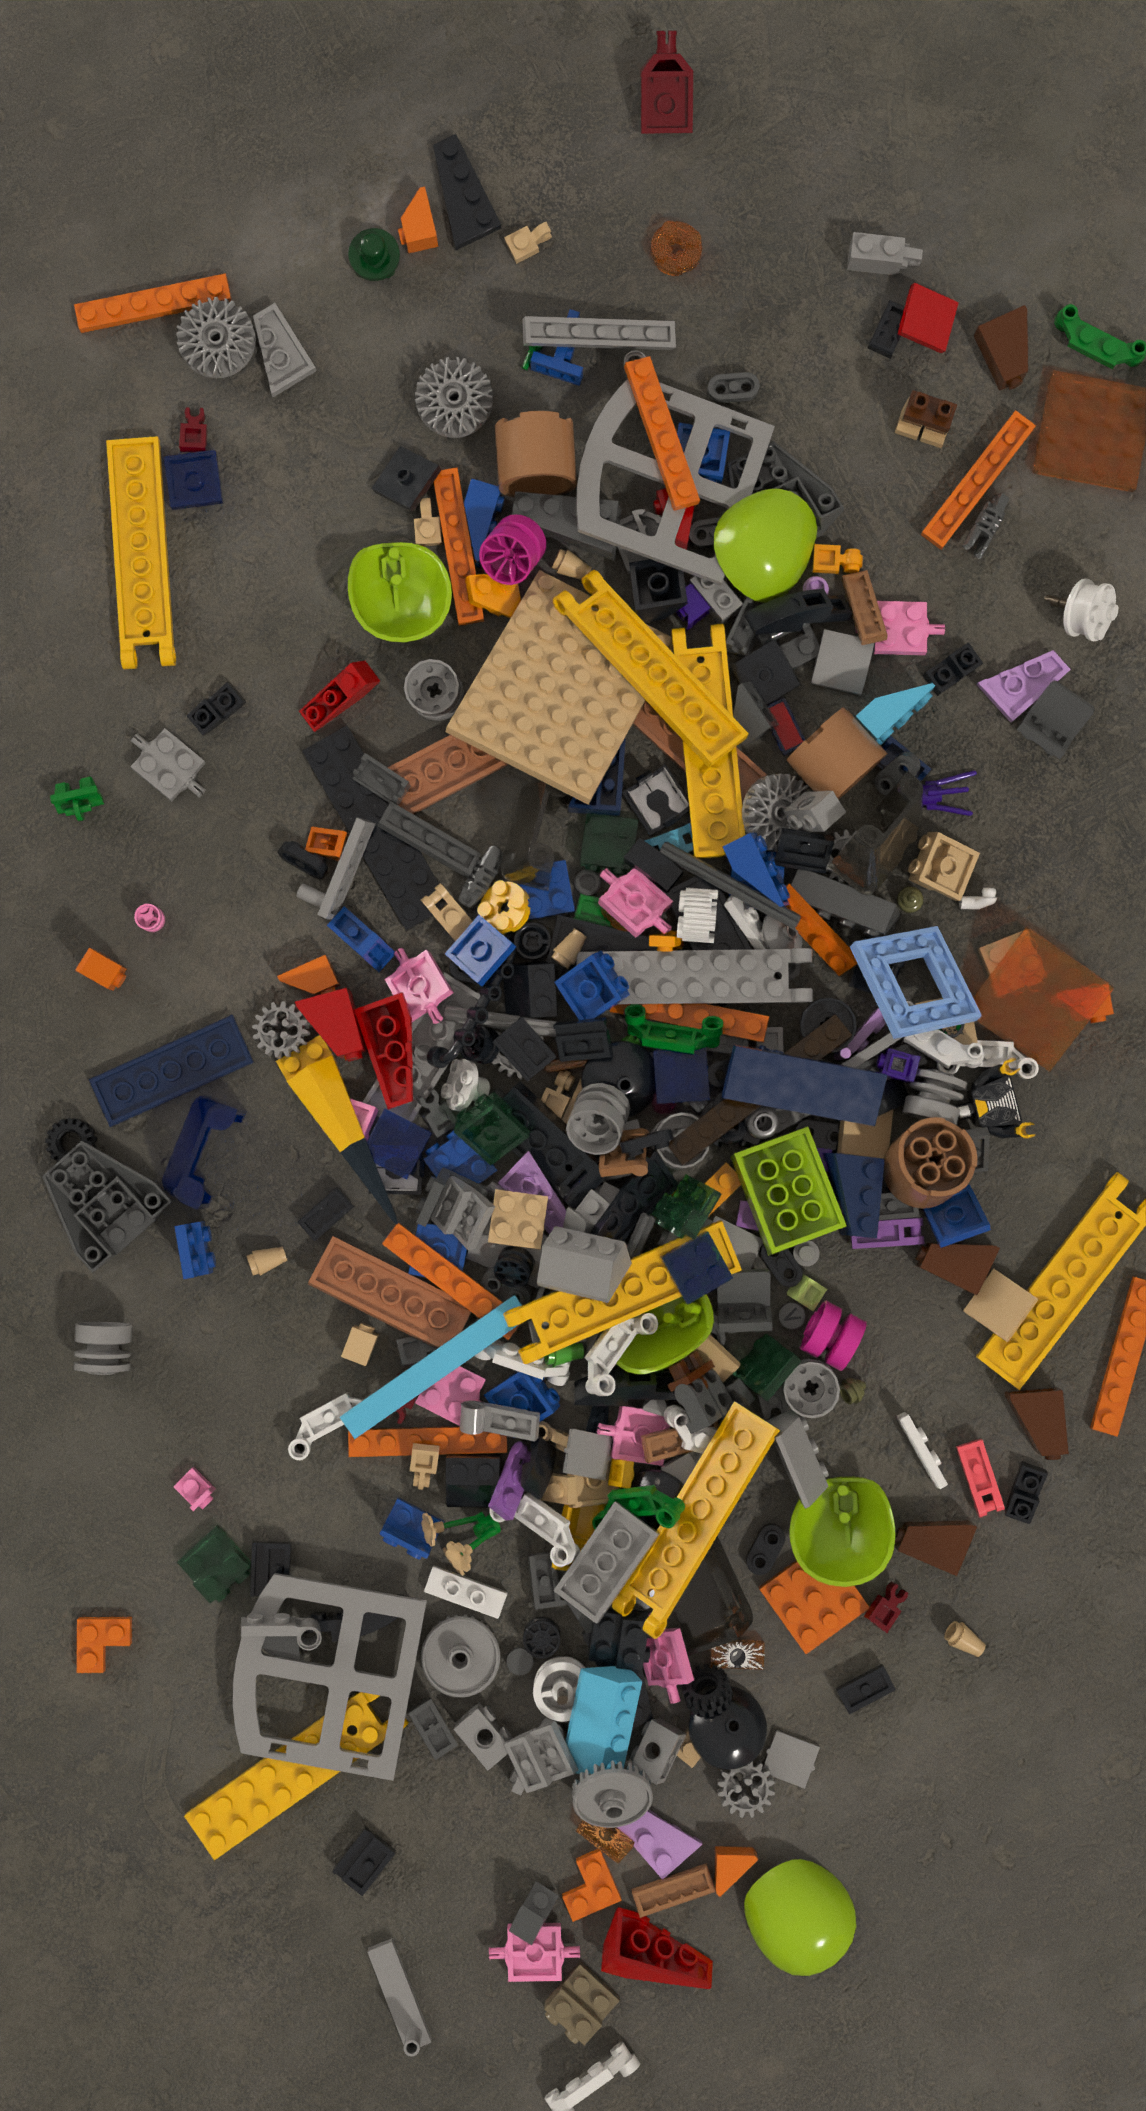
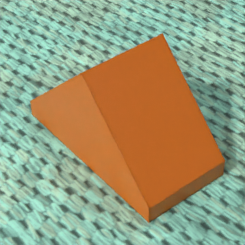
[305,827,349,861]
[714,1846,758,1897]

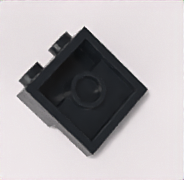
[588,1608,652,1670]

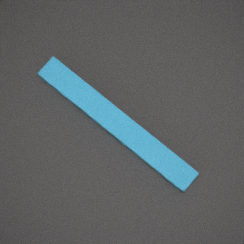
[340,1295,523,1439]

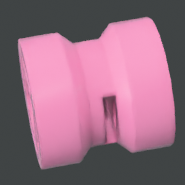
[134,904,165,932]

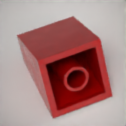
[295,988,368,1062]

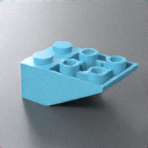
[855,683,935,745]

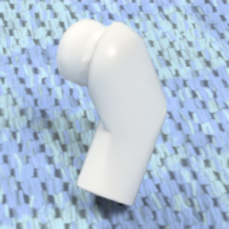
[959,888,997,909]

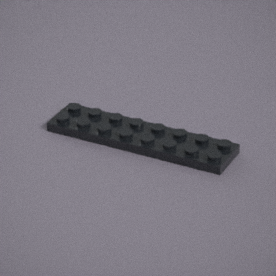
[302,725,446,931]

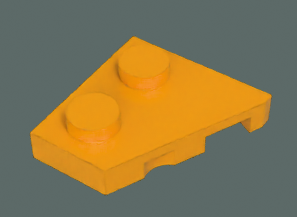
[465,574,521,618]

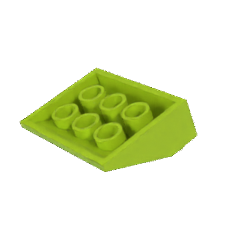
[731,1127,847,1256]

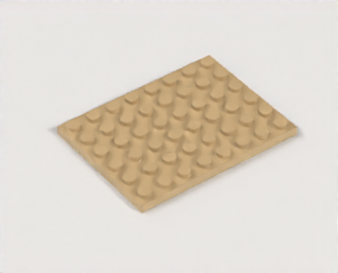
[445,570,673,805]

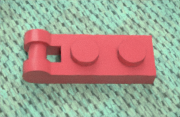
[956,1438,1005,1518]

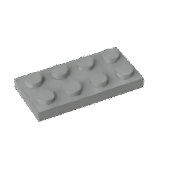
[553,1501,660,1624]

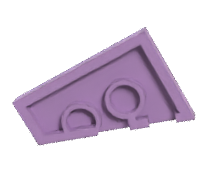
[976,650,1071,723]
[498,1151,566,1234]
[617,1810,702,1880]

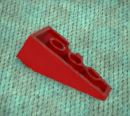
[354,992,413,1109]
[601,1907,713,1989]

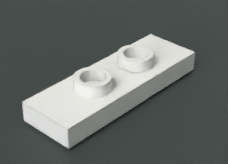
[724,895,768,950]
[897,1412,948,1489]
[424,1565,508,1619]

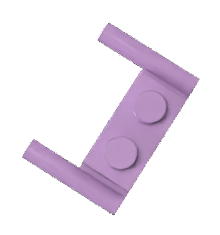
[834,1008,886,1061]

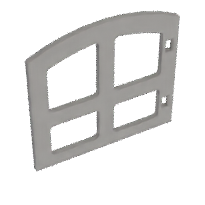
[576,379,775,585]
[233,1573,427,1781]

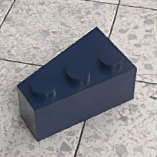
[568,737,626,816]
[823,1153,885,1238]

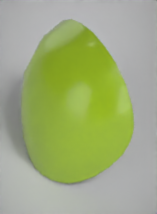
[714,489,817,603]
[348,542,452,642]
[616,1288,714,1374]
[789,1477,895,1587]
[744,1859,856,1976]

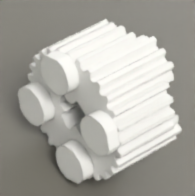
[677,888,718,943]

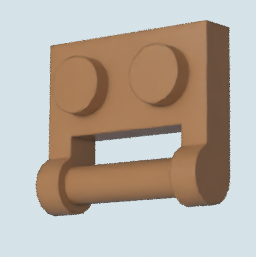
[599,1128,649,1177]

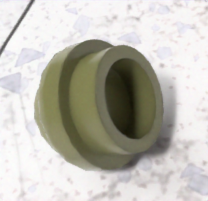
[897,887,924,913]
[839,1378,866,1405]

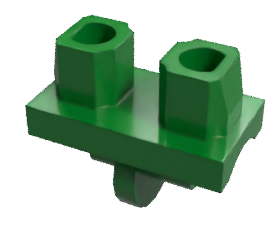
[50,777,104,822]

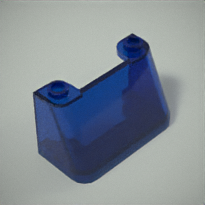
[162,1095,247,1210]

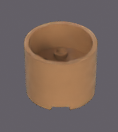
[495,411,577,498]
[787,707,888,800]
[883,1117,977,1209]

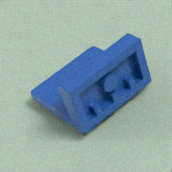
[380,1497,445,1559]

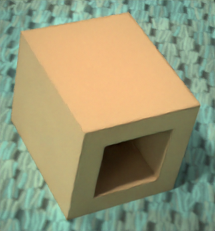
[341,1323,379,1366]

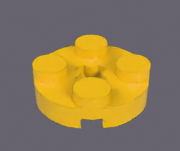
[477,880,530,934]

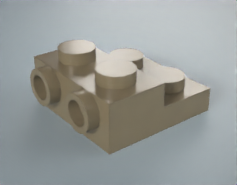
[544,1961,620,2046]

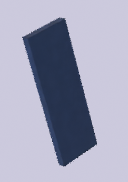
[89,1015,255,1127]
[722,1044,887,1126]

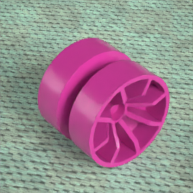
[479,514,546,585]
[800,1300,867,1371]

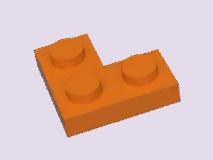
[77,1617,132,1673]
[562,1848,622,1922]

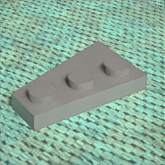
[253,303,316,397]

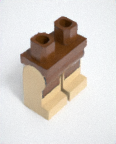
[894,390,957,448]

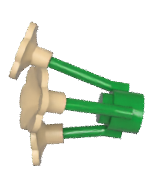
[421,1512,501,1576]

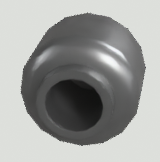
[744,1106,779,1139]

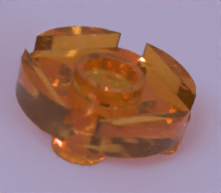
[651,221,702,276]

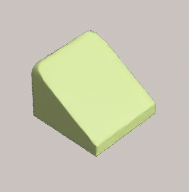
[787,1274,827,1311]

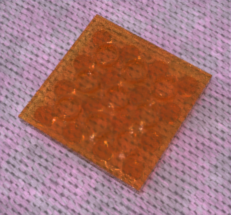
[1033,370,1146,492]
[973,926,1114,1072]

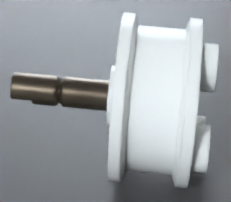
[1044,579,1119,641]
[533,1656,586,1722]

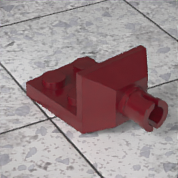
[640,30,693,134]

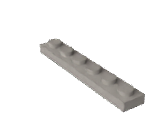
[522,316,676,350]

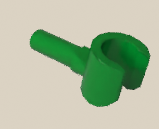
[521,346,543,371]

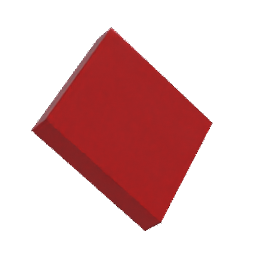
[897,283,959,353]

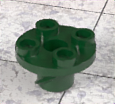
[348,228,400,281]

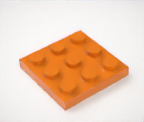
[758,1560,869,1654]

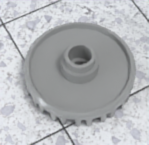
[176,297,256,378]
[415,357,493,438]
[742,773,809,852]
[421,1614,500,1697]
[572,1760,653,1828]

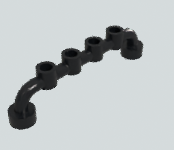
[427,935,516,1068]

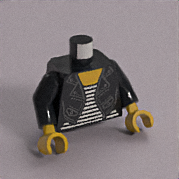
[956,1058,1036,1139]

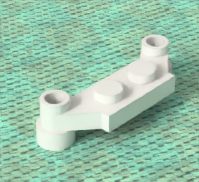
[903,1001,984,1069]
[937,1040,1039,1079]
[585,1313,658,1396]
[475,1340,571,1386]
[288,1392,363,1460]
[664,1405,717,1454]
[490,1493,580,1567]
[544,2041,640,2111]

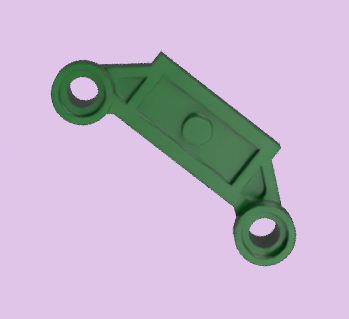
[1054,304,1146,370]
[624,1004,723,1054]
[592,1485,685,1530]

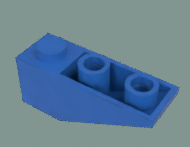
[464,479,505,568]
[723,832,790,907]

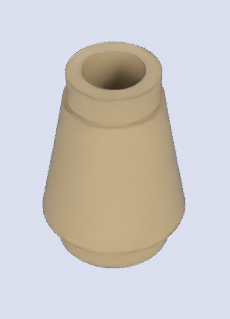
[551,549,592,580]
[551,929,587,969]
[246,1246,287,1276]
[944,1621,986,1657]

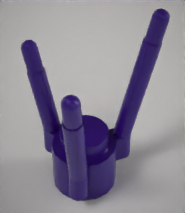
[919,771,977,816]

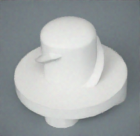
[441,1059,490,1111]

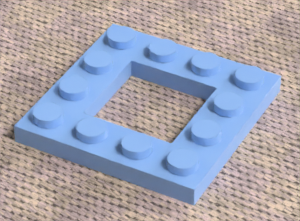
[850,926,982,1039]

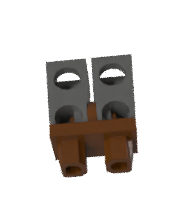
[668,1350,734,1434]

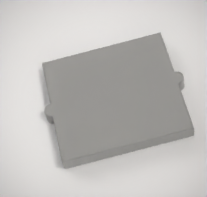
[563,1429,612,1481]
[762,1729,820,1789]

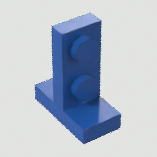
[531,309,583,386]
[327,906,395,972]

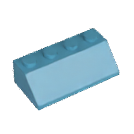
[565,1666,642,1774]

